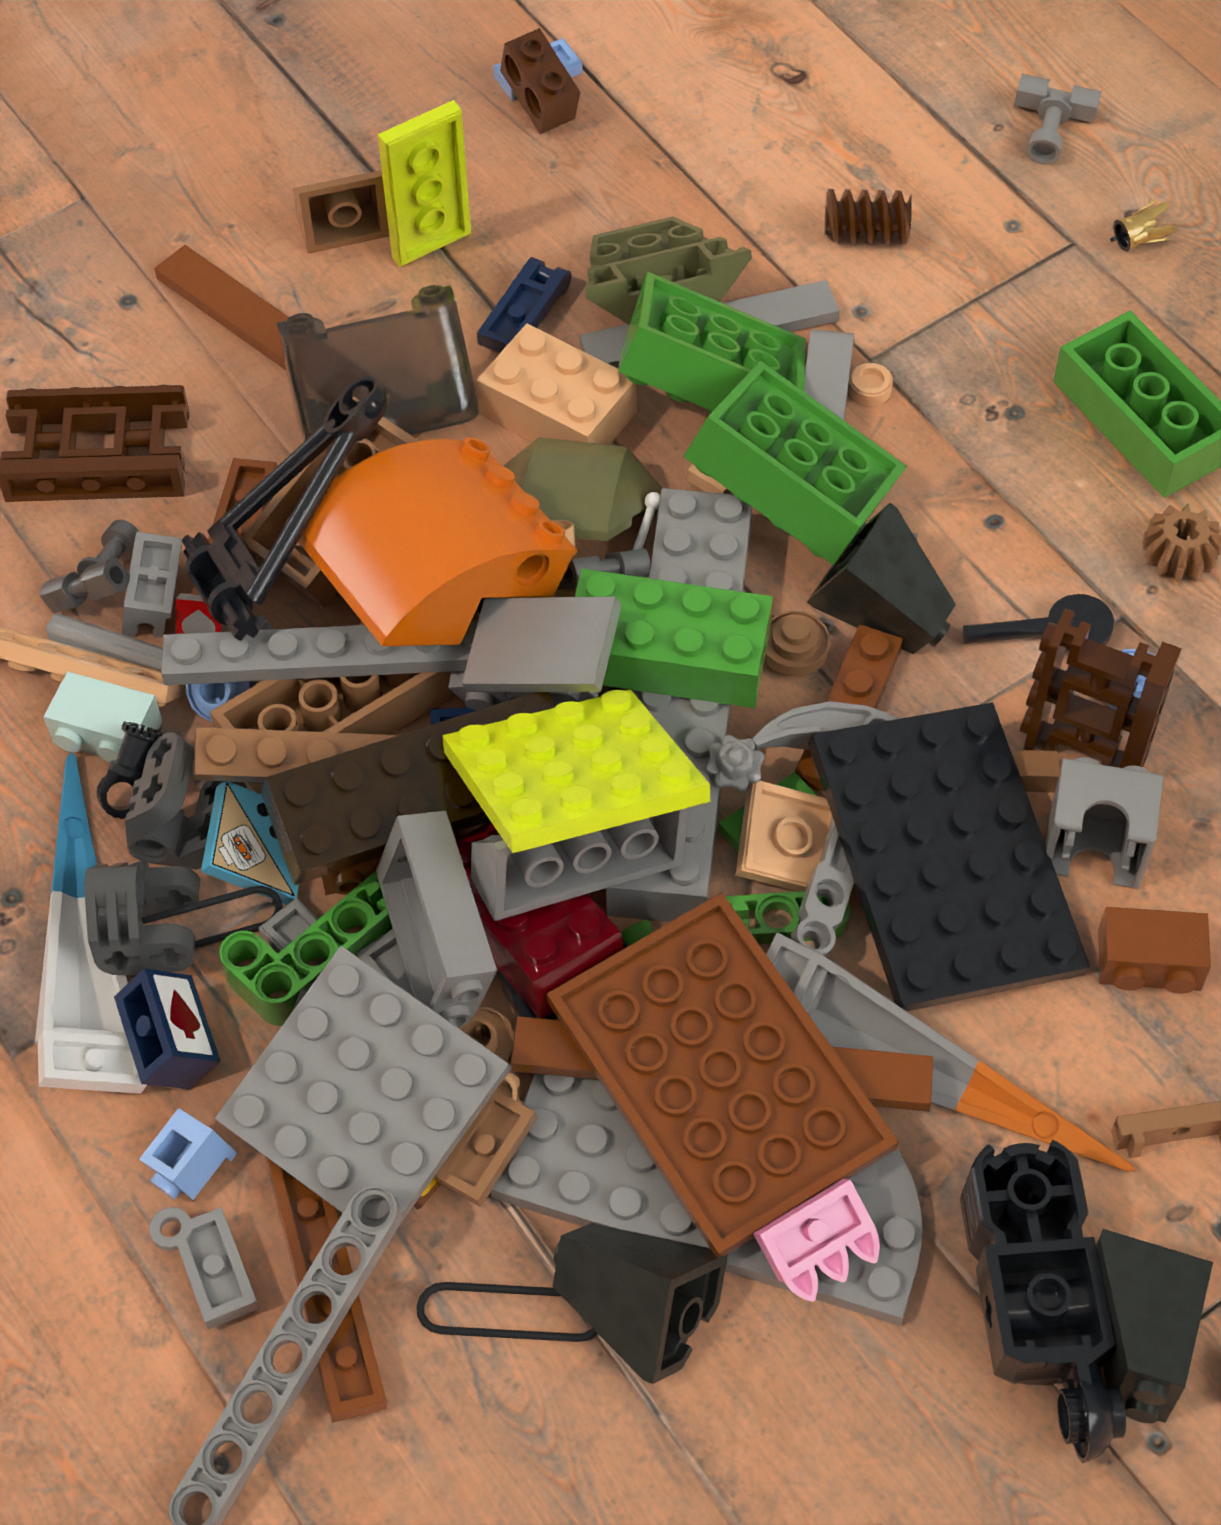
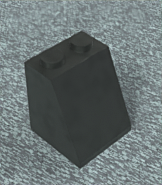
[1096,1229,1213,1423]

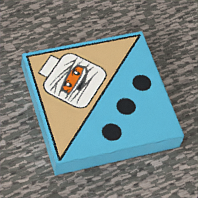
[201,781,299,905]

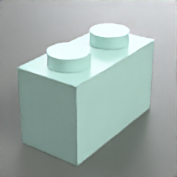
[43,671,163,763]

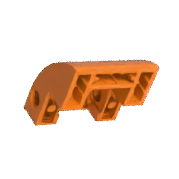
[298,437,577,646]

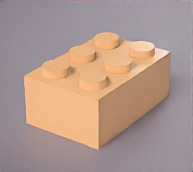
[476,323,637,445]

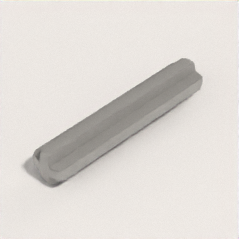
[46,613,163,671]

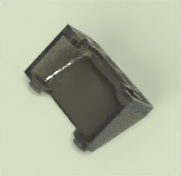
[276,285,479,441]

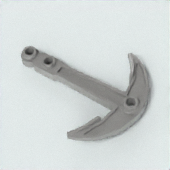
[752,701,898,956]

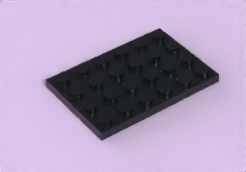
[808,702,1091,1011]

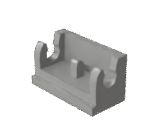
[122,532,183,638]

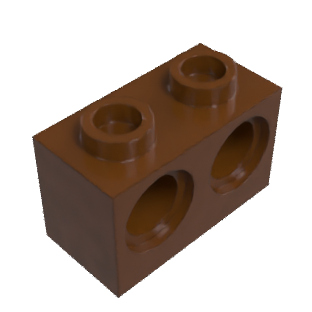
[500,28,581,134]

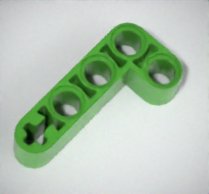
[219,871,393,1026]

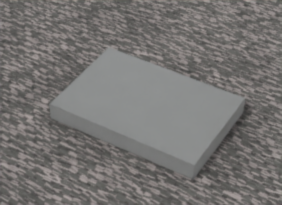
[461,596,622,692]

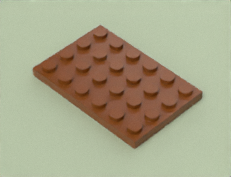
[547,892,899,1257]

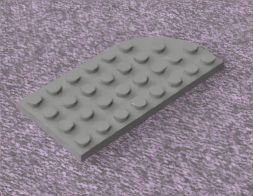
[491,1017,922,1326]

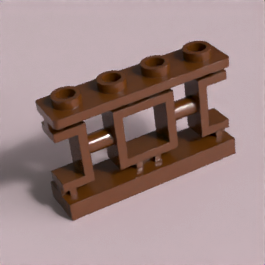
[0,384,190,502]
[1020,608,1182,768]

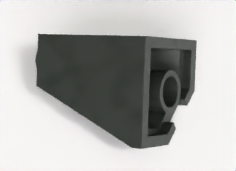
[807,503,956,654]
[552,1223,728,1384]

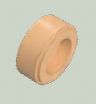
[848,363,893,406]

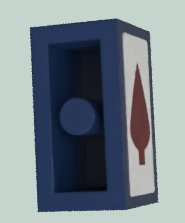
[114,968,221,1089]

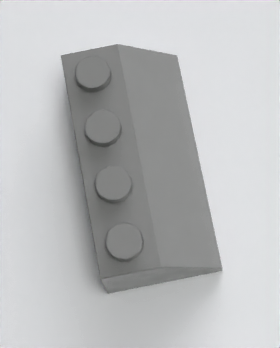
[471,808,689,921]

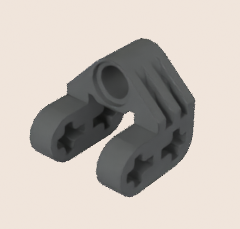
[125,732,247,870]
[84,861,200,975]

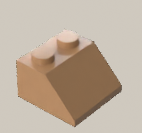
[293,170,389,254]

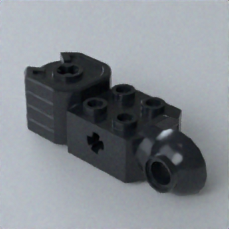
[960,1139,1126,1463]

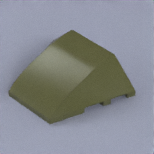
[585,216,752,325]
[504,437,662,541]

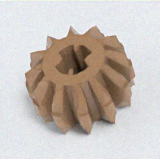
[1142,504,1221,583]

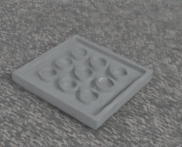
[215,946,512,1229]

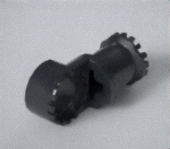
[96,721,164,819]

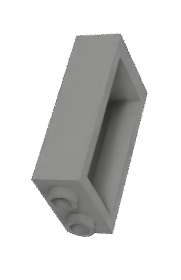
[376,811,497,1028]

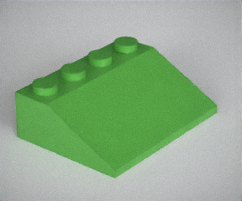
[618,271,806,414]
[683,360,907,565]

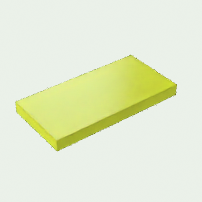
[377,100,471,267]

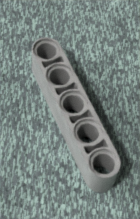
[805,329,854,420]

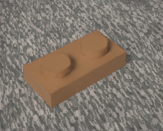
[434,1090,537,1207]

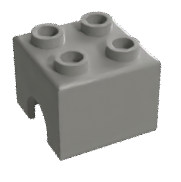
[1045,757,1163,889]

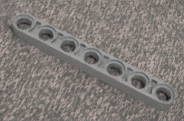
[169,1185,402,1525]

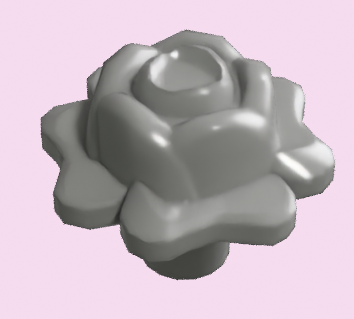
[705,735,765,791]

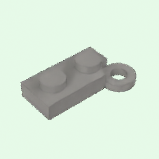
[149,1207,259,1330]

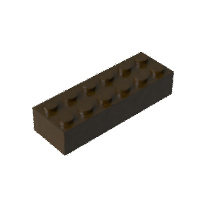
[261,692,555,886]

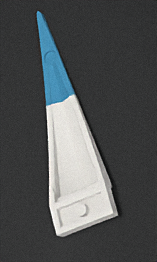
[35,752,147,1094]

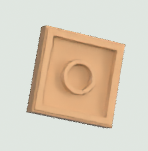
[735,781,832,891]

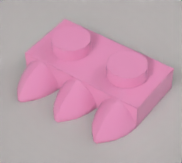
[753,1179,880,1302]

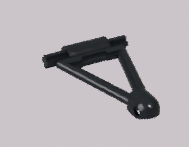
[182,376,390,641]

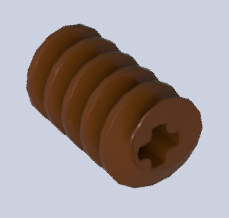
[824,189,912,244]

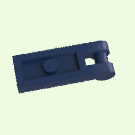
[477,257,572,353]

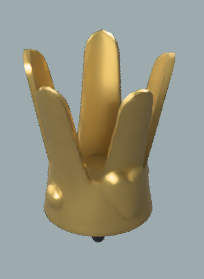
[1110,198,1177,252]

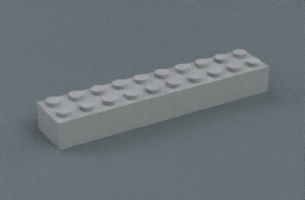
[606,488,752,922]

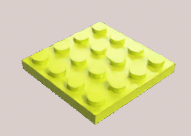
[442,689,711,853]

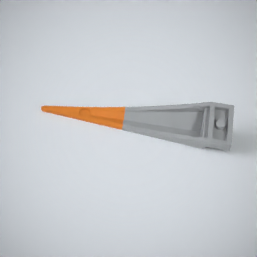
[766,933,1135,1171]

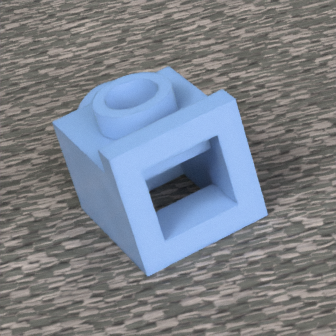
[139,1108,237,1200]

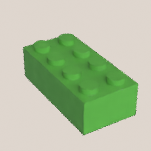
[1053,310,1221,498]
[575,568,773,709]

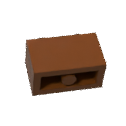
[1098,907,1211,994]

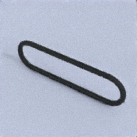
[141,886,283,949]
[416,1282,598,1342]

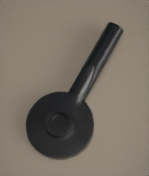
[963,594,1114,651]

